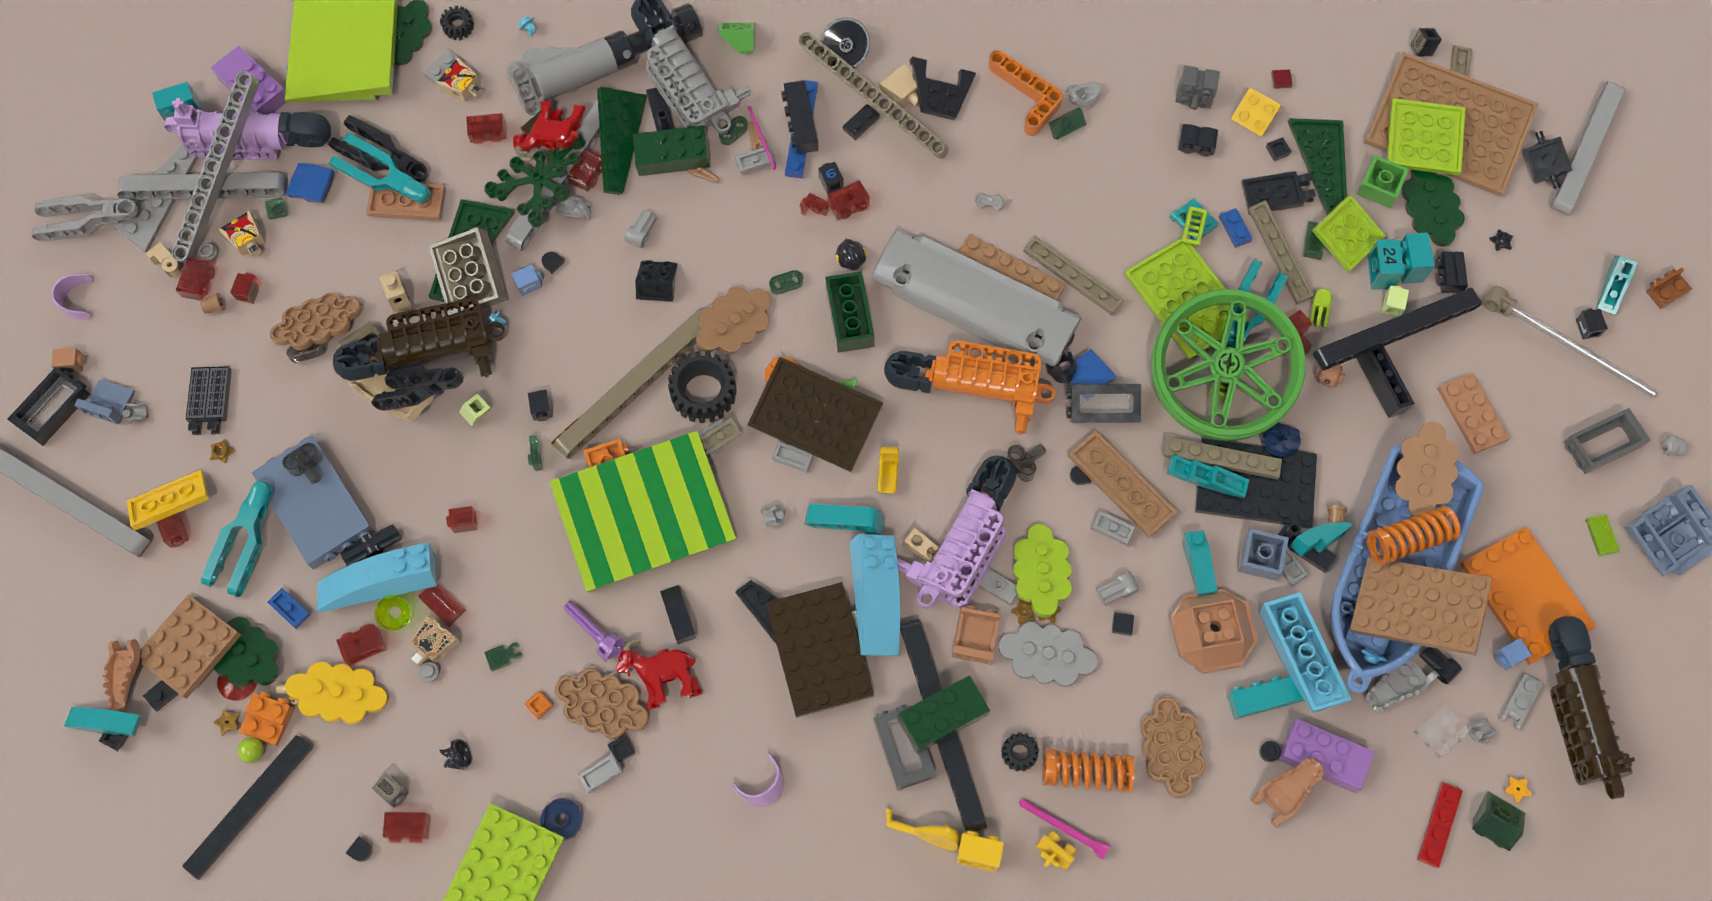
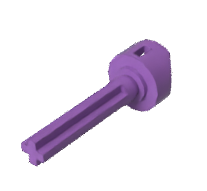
[563,601,626,662]

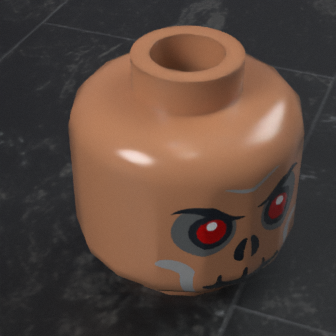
[1315,365,1345,388]

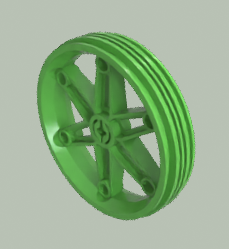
[1151,289,1306,441]

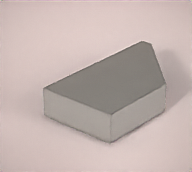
[1282,546,1309,586]

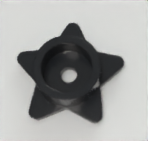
[1489,229,1513,251]

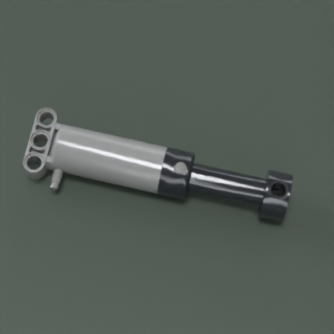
[508,3,702,116]

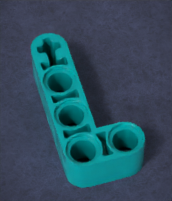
[805,504,885,535]

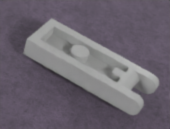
[1499,673,1543,730]

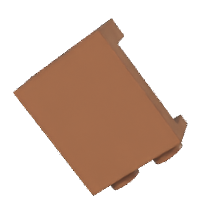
[952,605,1000,665]

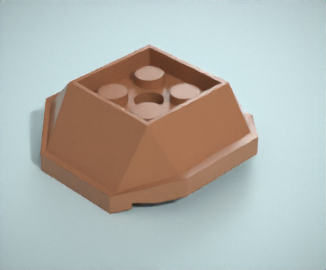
[1170,589,1258,674]

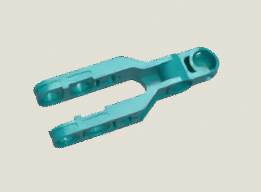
[328,133,431,204]
[1226,258,1288,359]
[201,481,273,598]

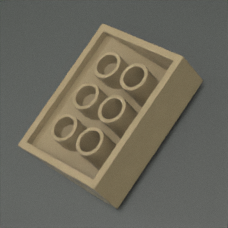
[428,227,507,315]

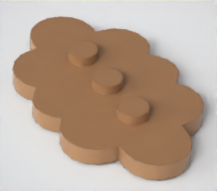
[696,287,771,354]
[270,293,362,350]
[1395,422,1459,516]
[555,668,649,739]
[1140,697,1205,799]

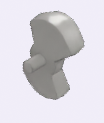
[976,193,1003,210]

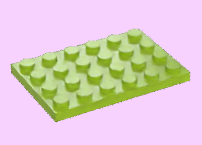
[1124,238,1250,360]
[443,803,565,901]

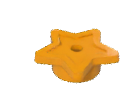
[1504,777,1532,803]

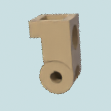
[145,242,183,278]
[902,528,939,563]

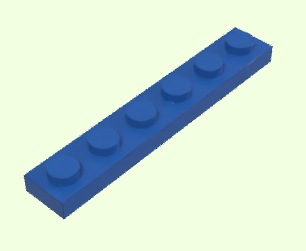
[785,80,818,179]

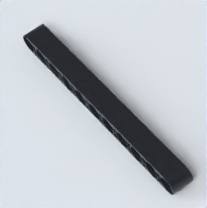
[1312,287,1483,371]
[900,619,987,833]

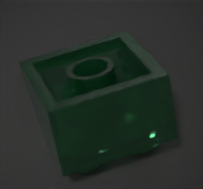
[1472,791,1525,852]

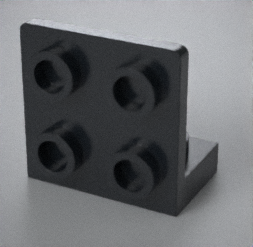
[635,260,677,302]

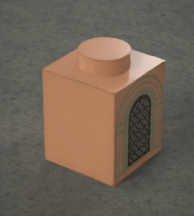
[51,348,85,373]

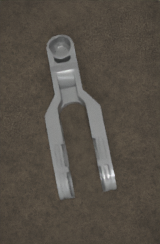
[32,195,138,241]

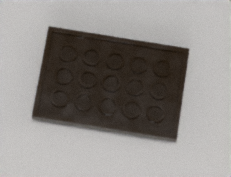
[747,357,883,473]
[765,582,874,718]

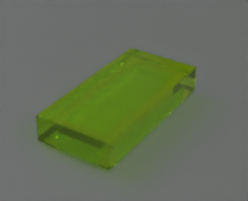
[1585,515,1620,557]

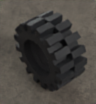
[440,6,474,40]
[1001,732,1039,772]

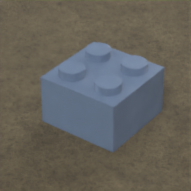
[1238,528,1289,581]

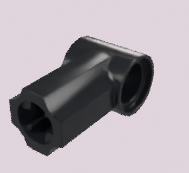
[1419,647,1462,685]

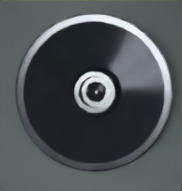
[820,18,870,68]

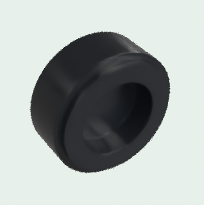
[1259,741,1281,762]

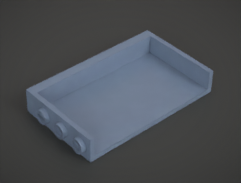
[251,435,374,570]

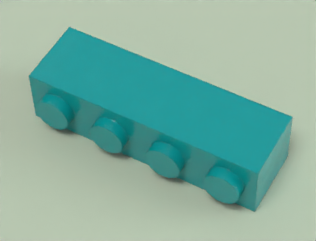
[1227,675,1305,720]

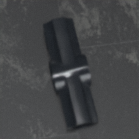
[340,524,402,566]

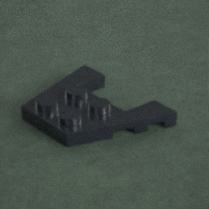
[909,56,976,120]

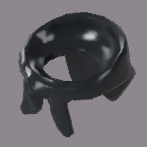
[1045,352,1077,383]
[440,739,472,770]

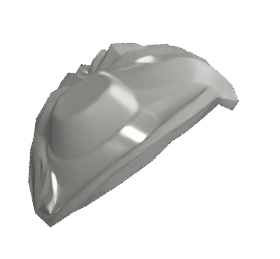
[1066,81,1102,106]
[555,195,592,220]

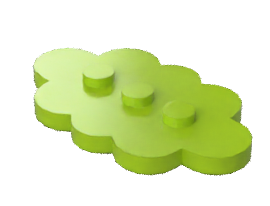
[1012,524,1072,618]

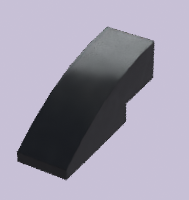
[660,585,696,644]

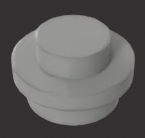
[198,243,218,261]
[418,662,439,683]

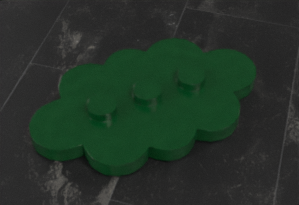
[394,0,432,65]
[1402,170,1465,247]
[214,617,279,688]

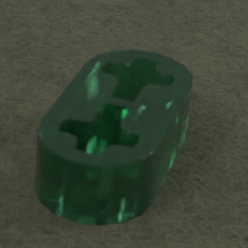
[718,116,748,146]
[769,270,803,295]

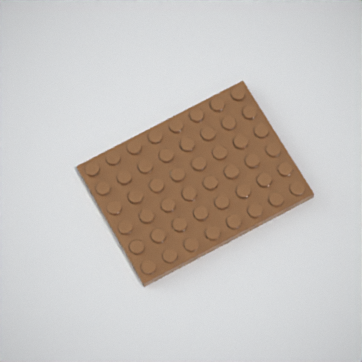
[1364,52,1539,196]

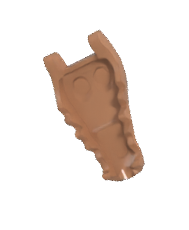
[102,639,140,712]
[1251,758,1325,827]

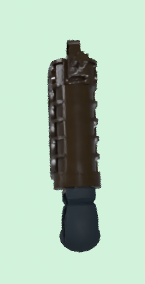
[333,298,506,381]
[1549,616,1635,799]

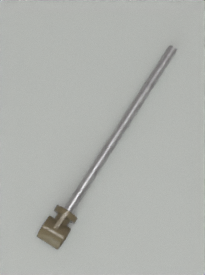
[1483,286,1657,397]

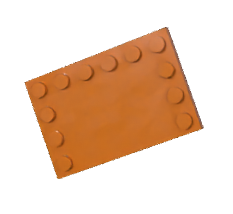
[1460,526,1596,665]

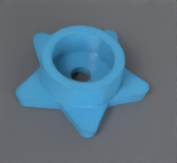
[1361,648,1387,665]

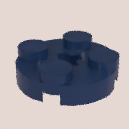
[1261,422,1301,457]
[540,798,583,841]

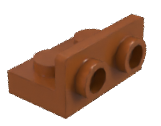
[1646,267,1692,309]

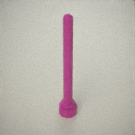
[1019,799,1111,860]

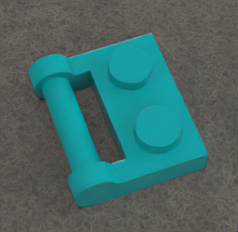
[1169,198,1219,240]

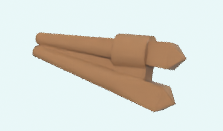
[748,121,764,150]
[687,167,719,183]

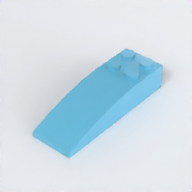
[849,534,900,656]
[317,542,437,613]
[1260,592,1352,713]

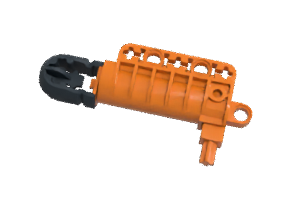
[884,341,1055,435]

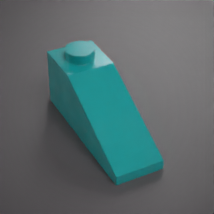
[1597,256,1638,315]
[1182,530,1218,596]

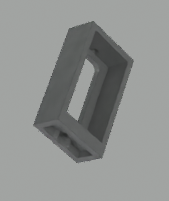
[1564,408,1651,474]

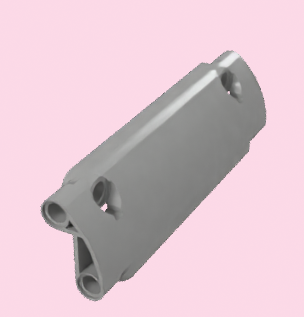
[872,229,1081,367]

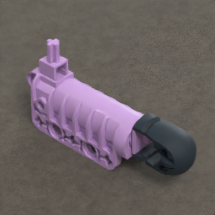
[164,98,331,160]
[897,455,1016,609]

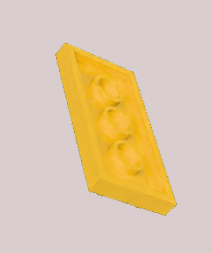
[127,470,209,531]

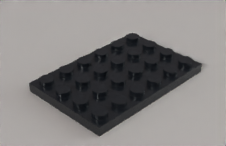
[1195,438,1317,529]

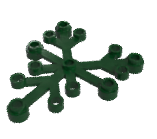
[484,134,585,228]

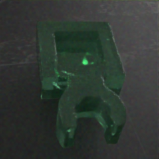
[528,435,543,471]
[484,642,523,672]

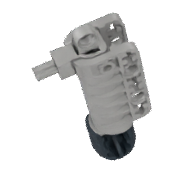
[631,0,751,134]

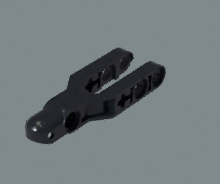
[328,115,428,182]
[371,365,464,411]

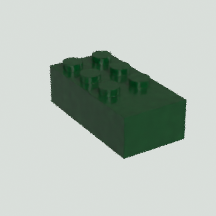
[633,125,710,176]
[825,271,875,353]
[897,675,990,754]

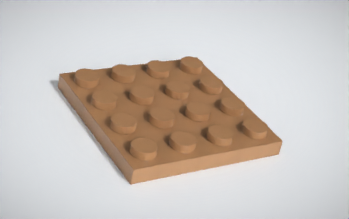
[139,594,241,699]

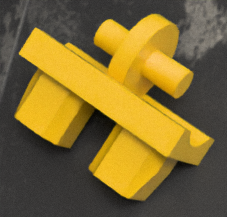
[1036,831,1076,871]

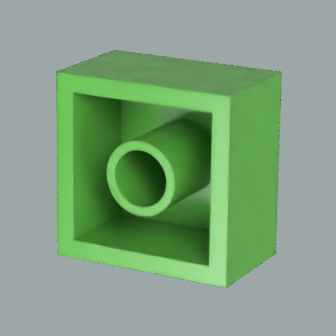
[1356,155,1409,208]

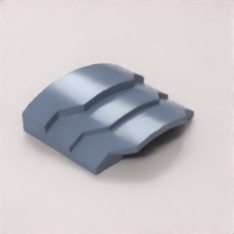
[1624,485,1712,576]

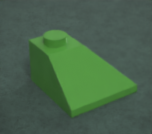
[718,22,755,54]

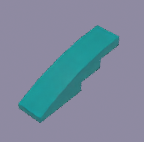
[1166,454,1249,498]
[64,707,142,737]

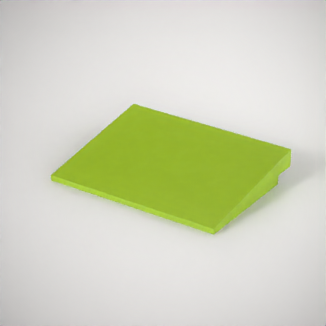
[285,0,398,102]

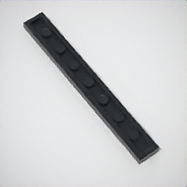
[182,735,313,880]

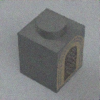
[372,773,408,807]

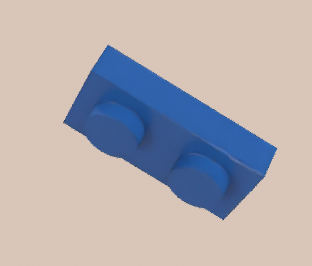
[1219,208,1253,248]
[267,588,310,629]

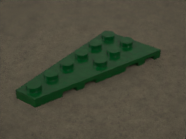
[597,87,647,195]
[1288,118,1347,215]

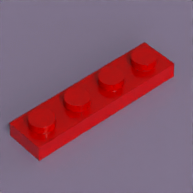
[1417,782,1463,868]

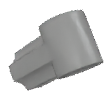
[625,210,657,248]
[1097,572,1140,605]

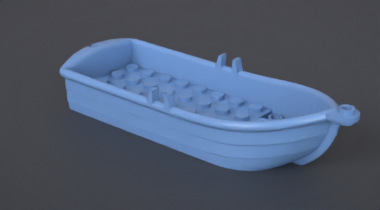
[1331,445,1484,693]

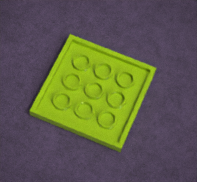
[1386,98,1465,176]

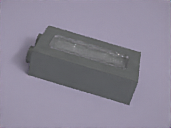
[874,704,936,791]

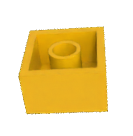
[955,831,1004,872]

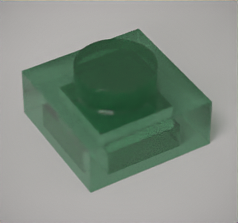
[265,197,288,220]

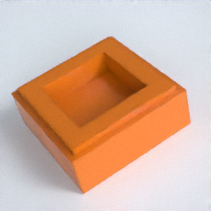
[524,691,553,720]

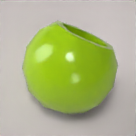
[237,738,264,763]

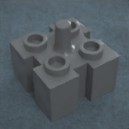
[1175,65,1220,110]

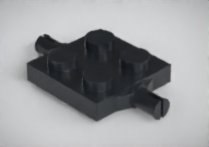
[1524,131,1572,189]

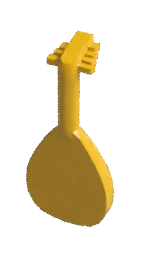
[886,808,959,851]

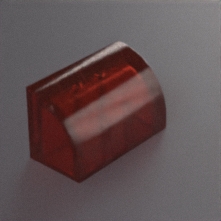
[418,584,466,627]

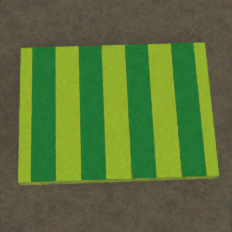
[549,431,736,592]

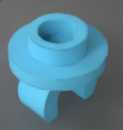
[518,16,536,36]
[487,311,507,330]

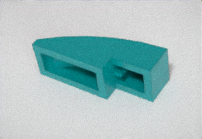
[1290,522,1353,557]

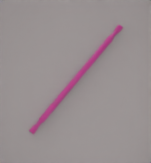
[748,106,776,170]

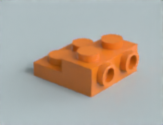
[583,438,630,468]
[239,691,294,747]

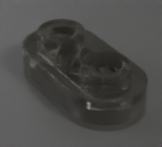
[286,343,326,363]

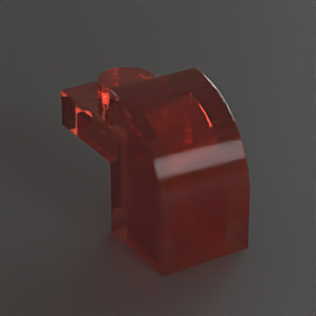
[1283,310,1313,355]

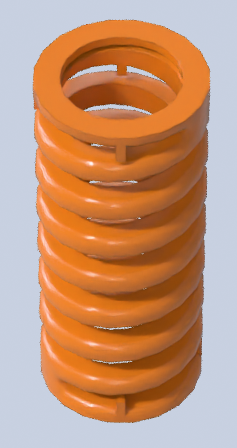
[1366,506,1461,565]
[1042,748,1135,793]

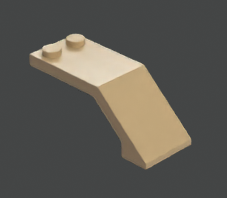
[347,356,435,423]

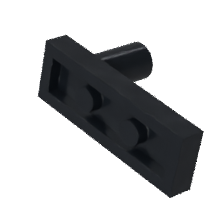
[646,87,674,131]
[1278,523,1336,573]

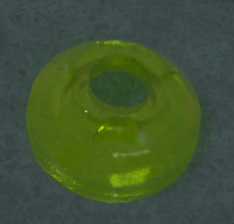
[374,595,412,631]

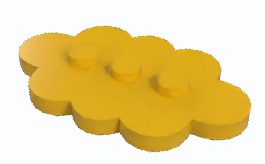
[285,662,388,725]

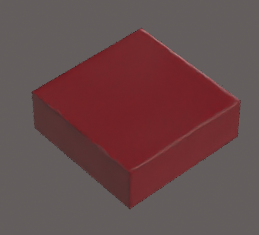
[1271,69,1293,89]

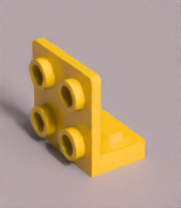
[1231,87,1283,136]

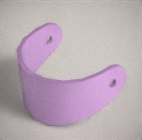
[51,274,93,320]
[732,754,784,806]

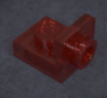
[799,193,829,216]

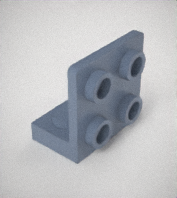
[74,379,134,424]

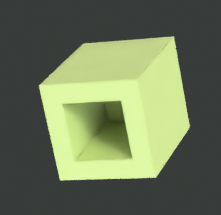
[1381,286,1409,317]
[459,393,490,426]

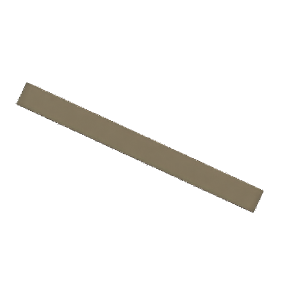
[798,32,949,158]
[554,308,703,459]

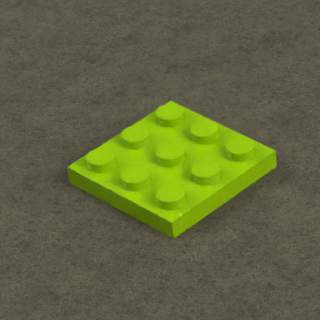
[1312,194,1386,272]

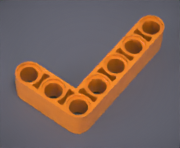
[988,50,1063,136]

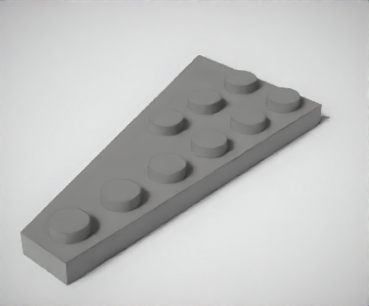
[109,145,198,253]

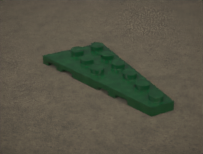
[429,199,515,302]

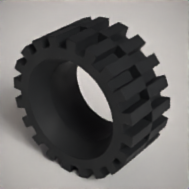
[668,351,737,423]

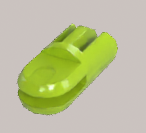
[1309,288,1332,328]

